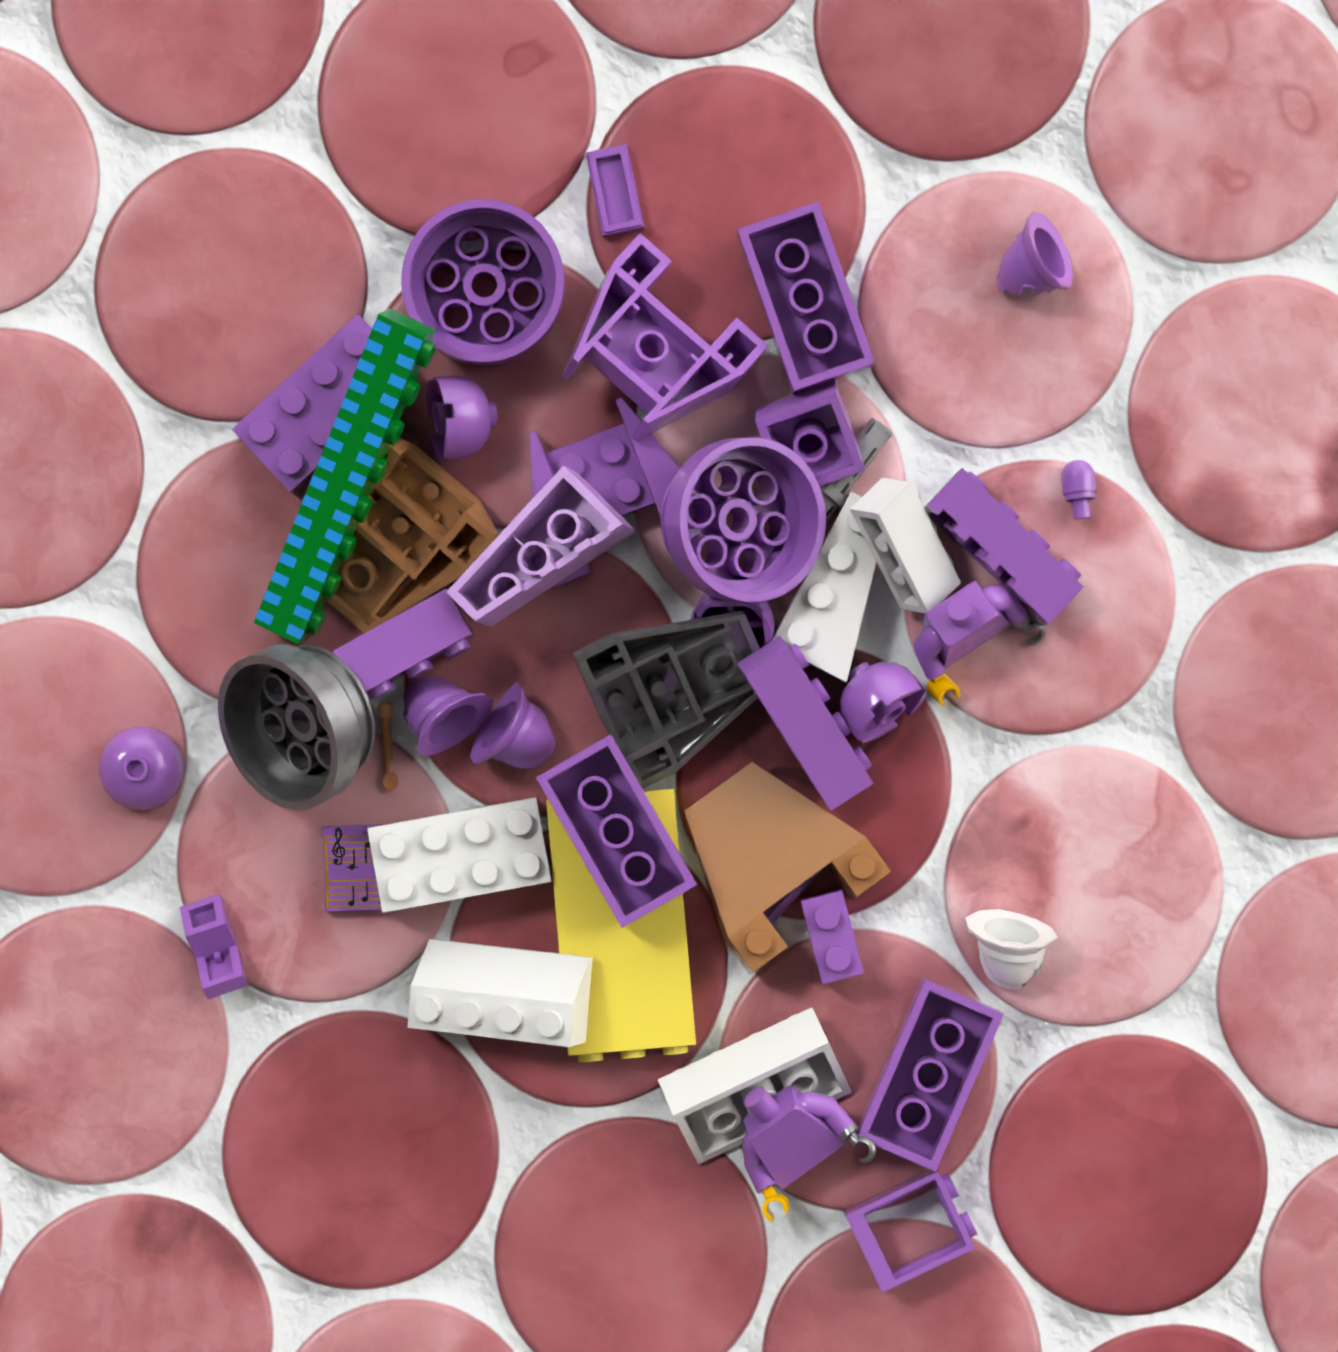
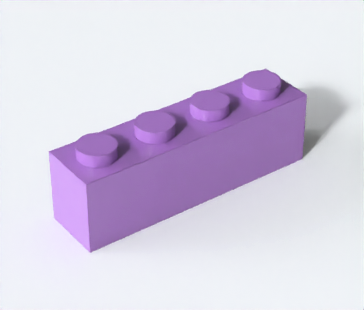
[737,636,874,811]

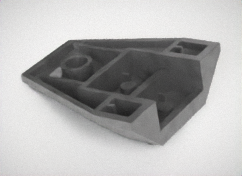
[573,611,760,789]

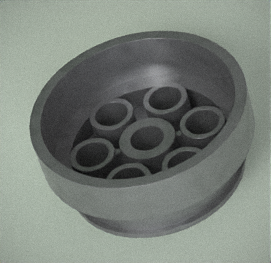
[218,644,375,810]

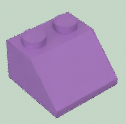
[755,379,865,486]

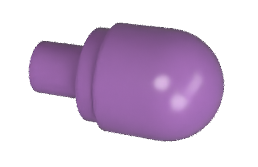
[1061,460,1097,520]

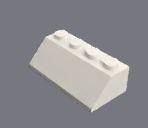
[407,939,593,1047]
[658,1007,852,1165]

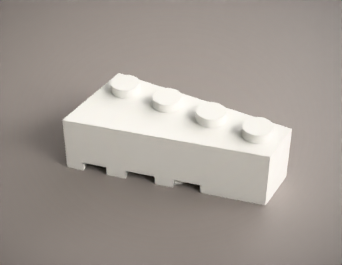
[773,491,876,683]

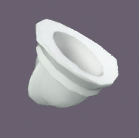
[965,909,1058,990]

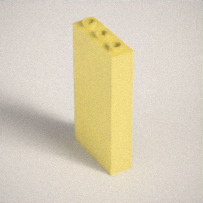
[546,788,696,1062]

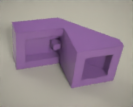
[180,894,248,999]

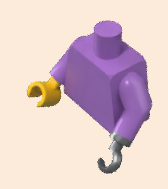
[914,581,1045,706]
[742,1086,876,1221]

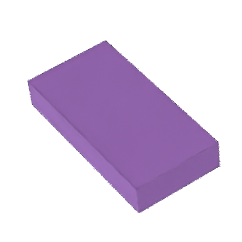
[586,144,644,237]

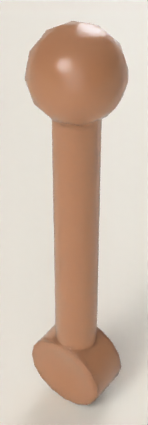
[377,702,399,791]

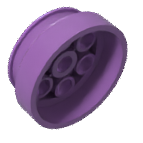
[401,199,565,365]
[661,437,826,602]

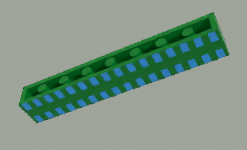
[253,309,436,645]

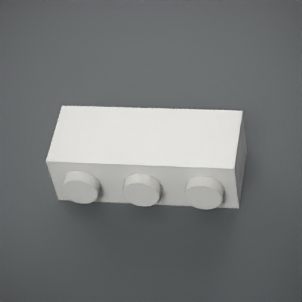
[850,477,961,614]

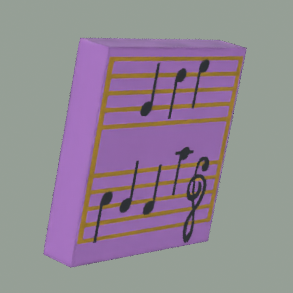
[322,824,411,912]

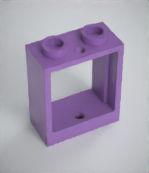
[844,1169,978,1293]

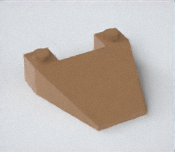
[683,762,891,974]

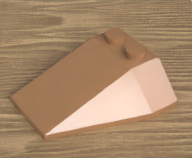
[326,438,499,633]

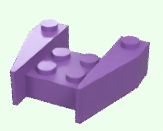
[562,233,769,441]
[530,398,696,589]

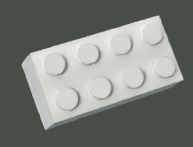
[367,797,552,913]

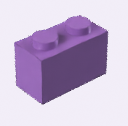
[799,889,864,984]

